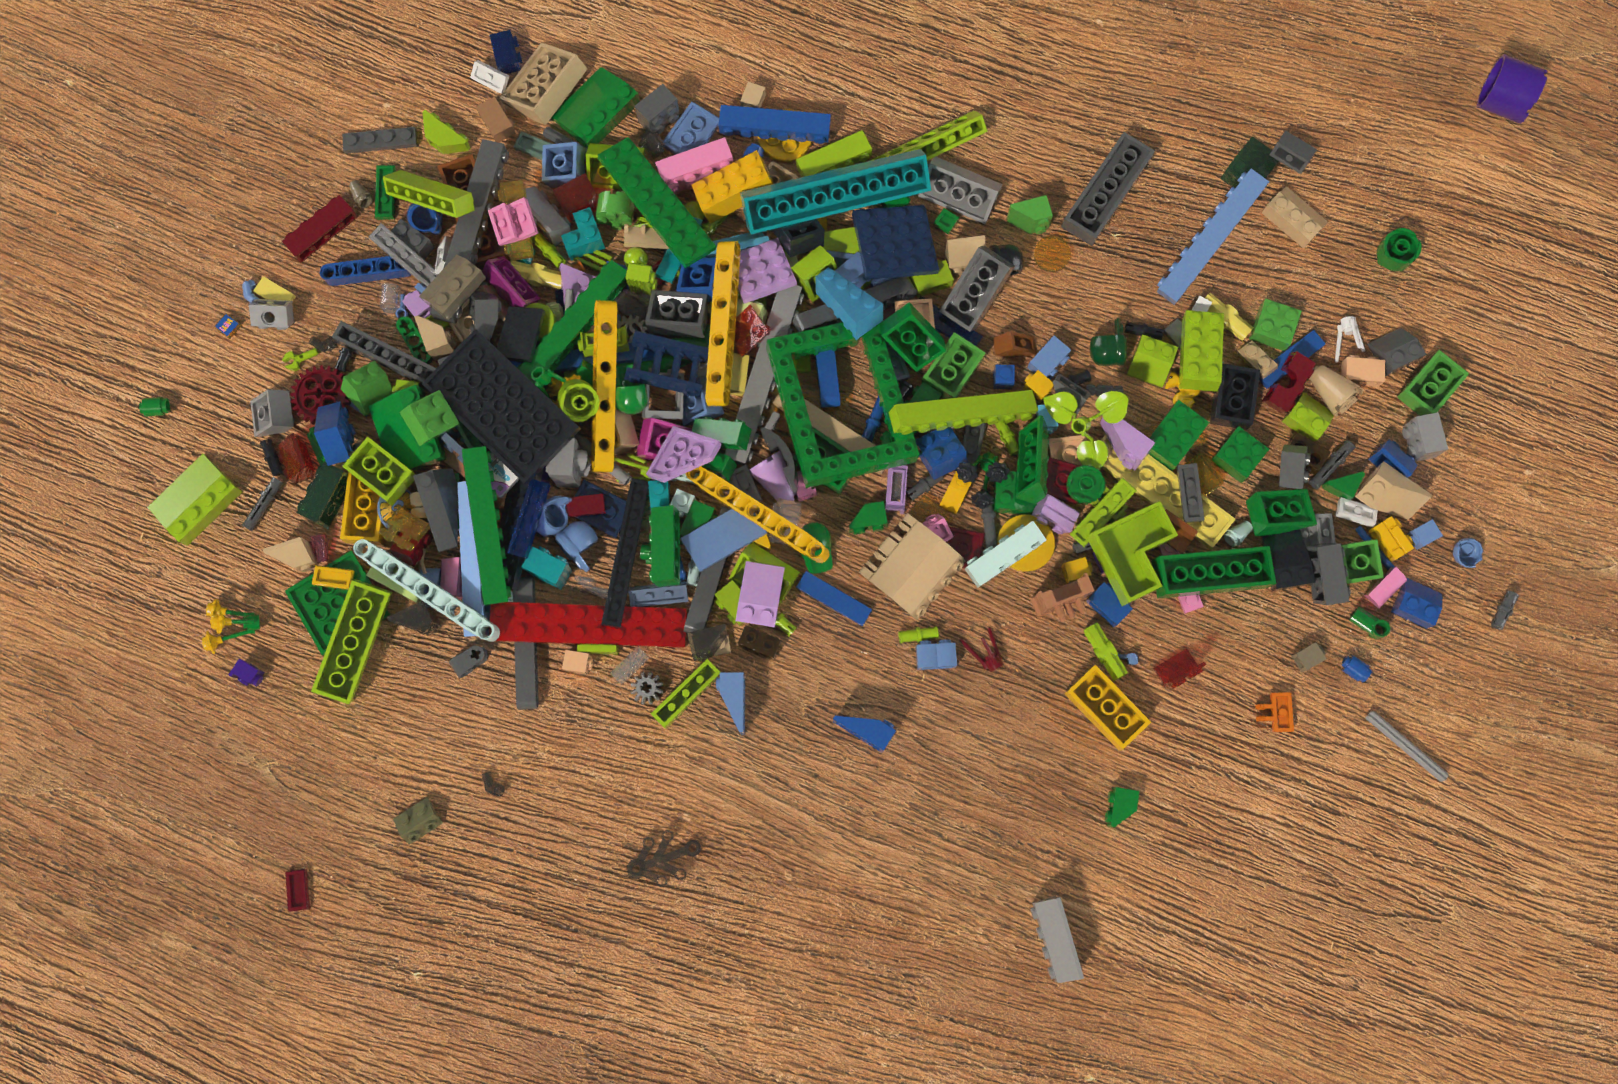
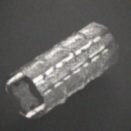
[610,646,649,685]

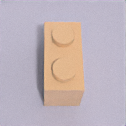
[1341,355,1385,387]

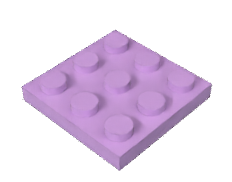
[729,238,797,304]

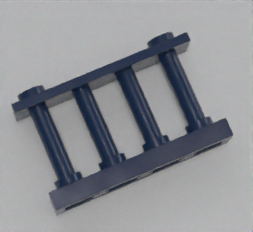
[624,331,709,397]

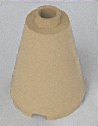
[1309,365,1364,417]

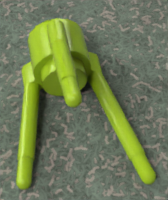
[614,453,652,482]

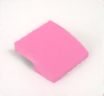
[488,197,538,246]

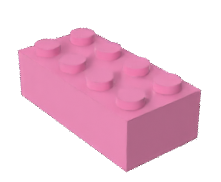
[655,137,733,195]

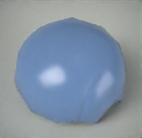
[1452,538,1483,568]

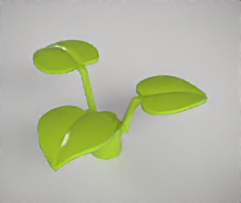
[1043,391,1129,470]

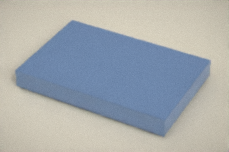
[661,101,719,155]

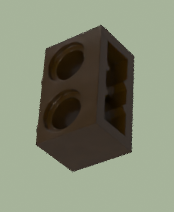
[1287,432,1331,475]
[738,625,782,660]

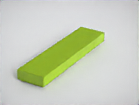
[1069,477,1137,547]

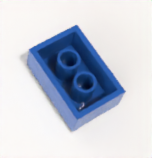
[314,402,356,466]

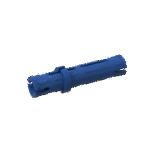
[862,395,884,443]

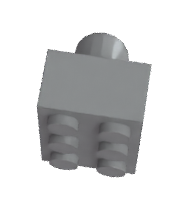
[546,438,592,488]

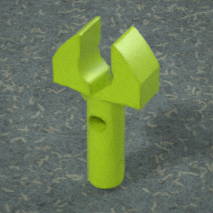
[282,348,319,371]

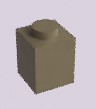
[1291,642,1326,673]

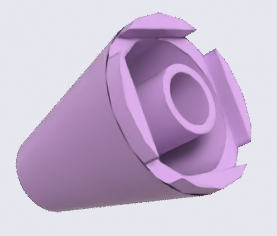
[748,451,796,505]

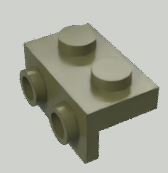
[393,797,443,844]

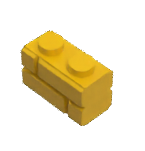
[1368,516,1414,562]

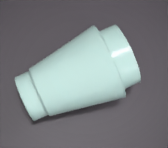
[1224,521,1253,547]

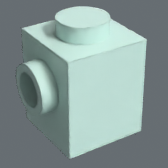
[670,489,696,517]

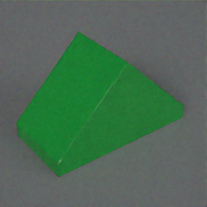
[1322,471,1365,500]

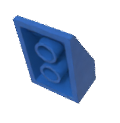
[833,716,896,753]

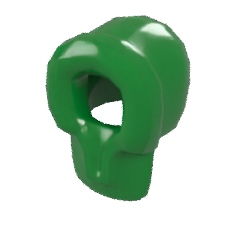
[615,365,648,415]
[799,522,833,574]

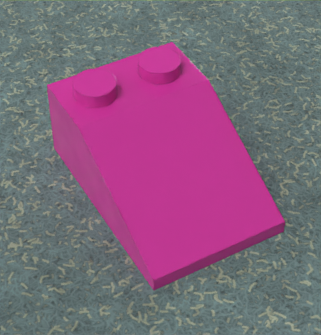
[636,417,692,461]

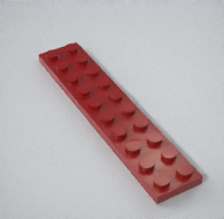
[489,602,686,648]

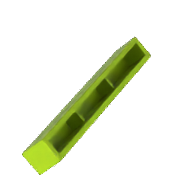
[889,390,1038,435]

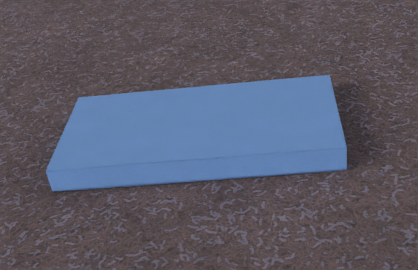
[680,509,767,572]

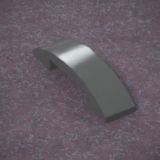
[760,428,798,493]

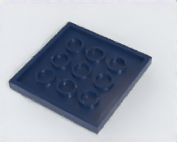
[852,205,939,280]

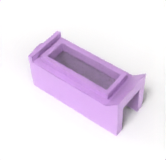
[885,465,908,514]

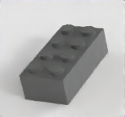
[939,246,1015,332]

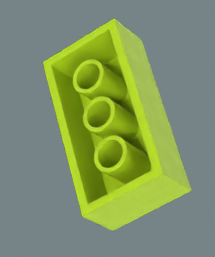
[1179,310,1224,392]

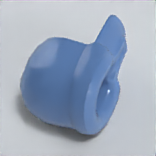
[533,496,572,537]
[555,521,598,572]

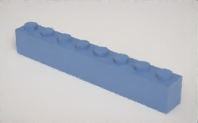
[1157,169,1269,305]

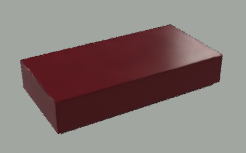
[566,494,606,518]
[285,869,310,912]

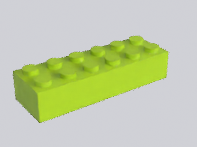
[311,579,393,704]

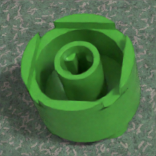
[596,191,635,230]

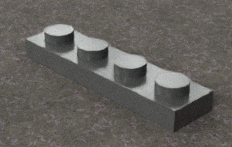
[342,127,418,154]

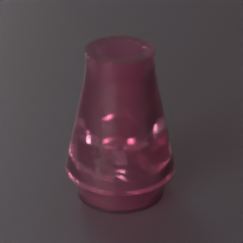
[309,534,329,563]

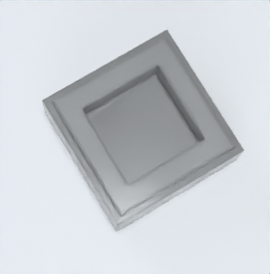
[765,411,780,432]

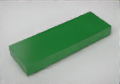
[375,165,396,220]

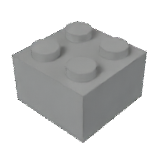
[1402,412,1448,462]

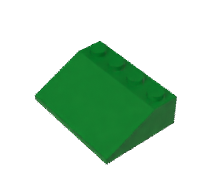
[551,67,640,148]
[368,385,447,472]

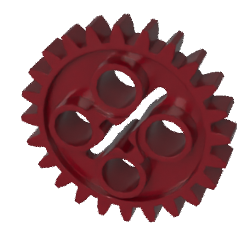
[289,365,351,425]

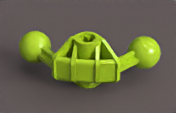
[624,201,705,268]

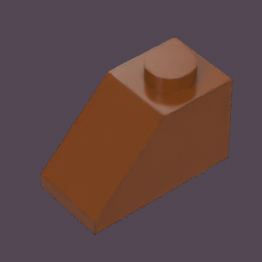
[993,331,1036,358]

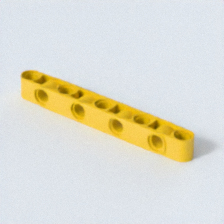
[705,241,741,406]
[591,300,617,472]
[686,466,829,563]

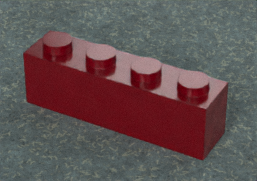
[282,195,358,263]

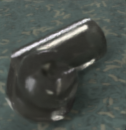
[309,336,337,352]
[481,772,505,797]

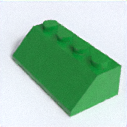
[1016,415,1049,504]

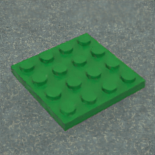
[285,550,391,656]

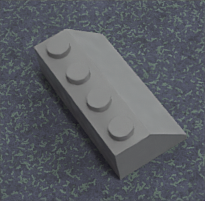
[918,157,1003,224]
[1030,896,1084,983]

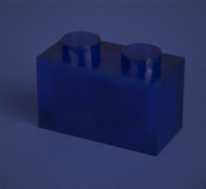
[489,29,523,74]

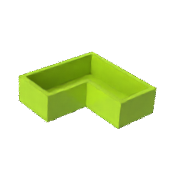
[1086,501,1178,606]

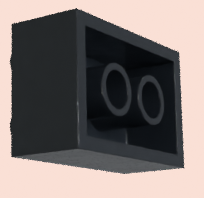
[1210,363,1260,430]

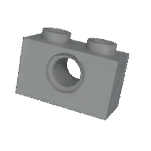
[249,299,294,330]

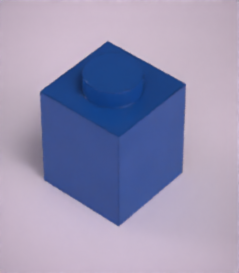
[993,365,1015,390]

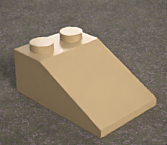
[1355,461,1432,520]

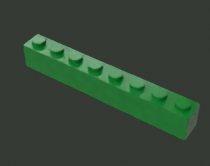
[517,260,628,385]
[462,446,511,606]

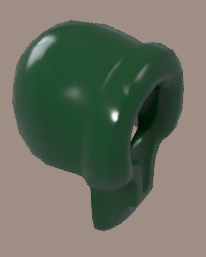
[1089,317,1127,366]

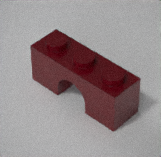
[1262,351,1316,413]

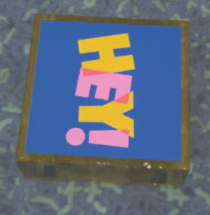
[214,313,242,339]

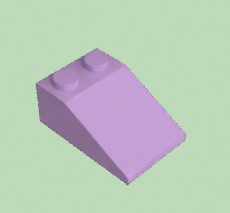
[1100,418,1155,471]
[736,561,785,627]

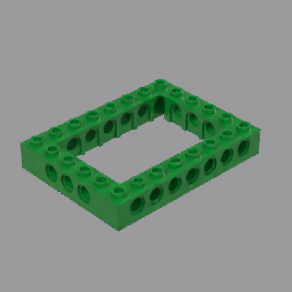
[766,322,920,488]

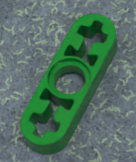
[396,316,433,364]

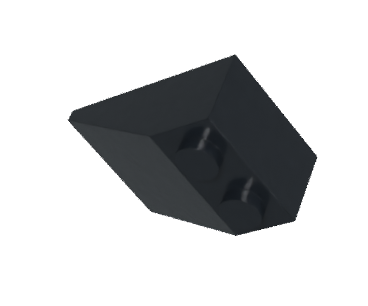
[1261,529,1316,591]

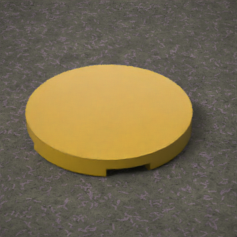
[758,109,812,163]
[997,515,1055,572]

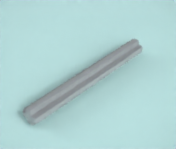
[1365,711,1449,782]

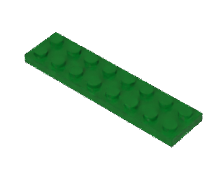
[598,137,716,268]

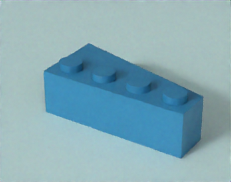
[815,267,883,340]

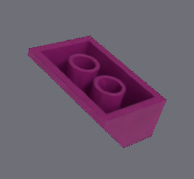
[482,256,541,308]

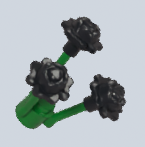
[956,452,1010,509]

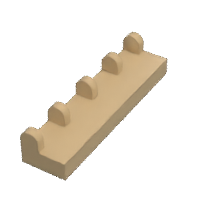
[624,224,669,249]

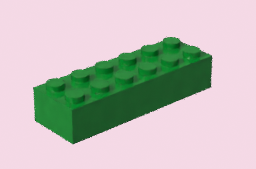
[1151,546,1276,599]

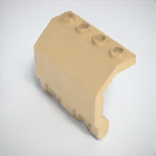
[859,513,965,620]

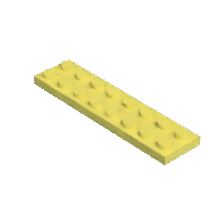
[1101,434,1235,550]

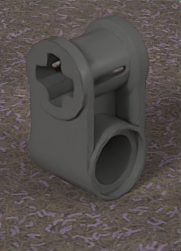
[449,646,488,678]

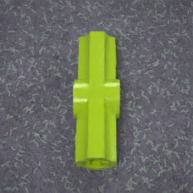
[1083,622,1128,681]

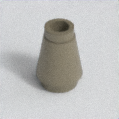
[349,180,373,208]

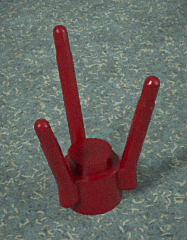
[959,628,1004,672]

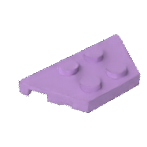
[559,263,629,305]

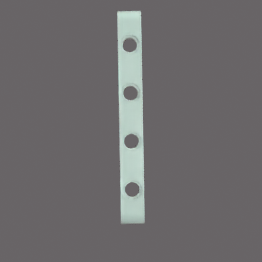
[353,539,500,642]

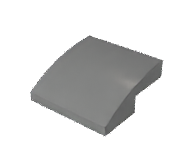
[1300,513,1336,546]

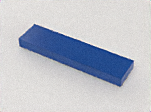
[1259,330,1326,389]
[796,571,872,627]

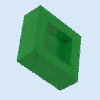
[933,208,959,235]

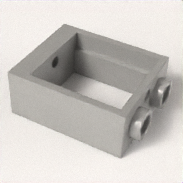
[642,368,684,419]

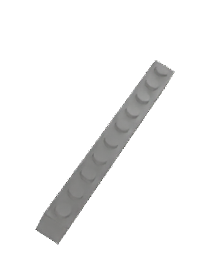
[725,285,804,466]

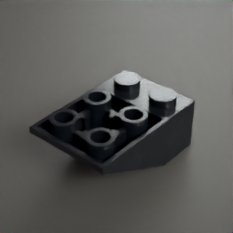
[772,219,825,257]

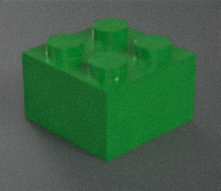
[1211,426,1269,483]

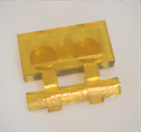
[379,507,430,551]

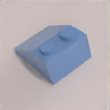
[716,672,745,735]

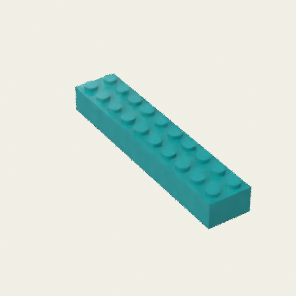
[740,149,931,234]

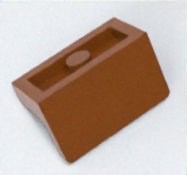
[1165,509,1198,554]

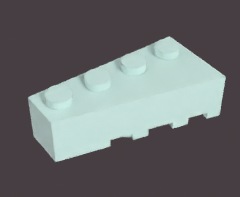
[965,521,1046,588]

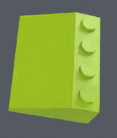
[147,454,243,546]

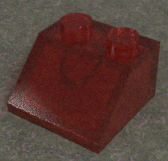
[552,173,598,222]
[278,433,317,484]

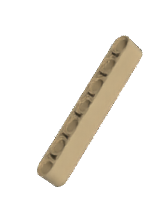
[773,394,884,474]

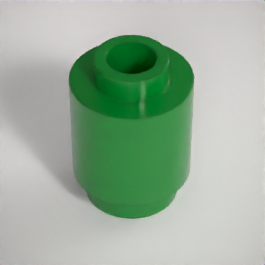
[139,397,170,417]

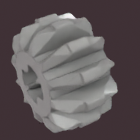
[631,672,664,705]

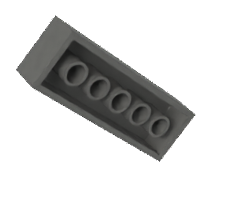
[1061,132,1155,246]

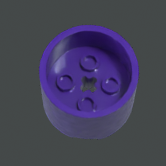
[1477,54,1547,124]

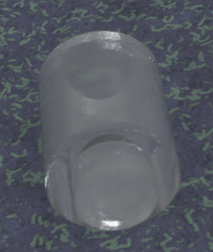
[380,283,401,313]

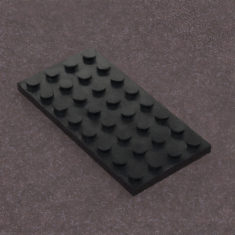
[422,329,581,485]

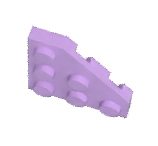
[646,426,722,483]

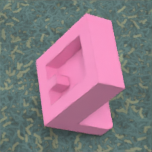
[922,514,954,542]

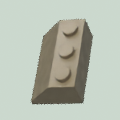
[419,254,486,320]

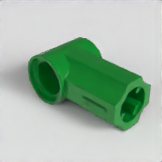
[1349,606,1390,640]

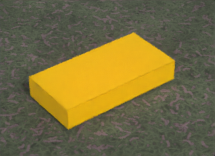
[312,565,355,590]

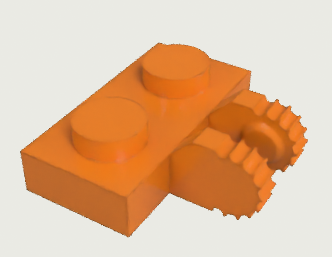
[1255,692,1294,733]

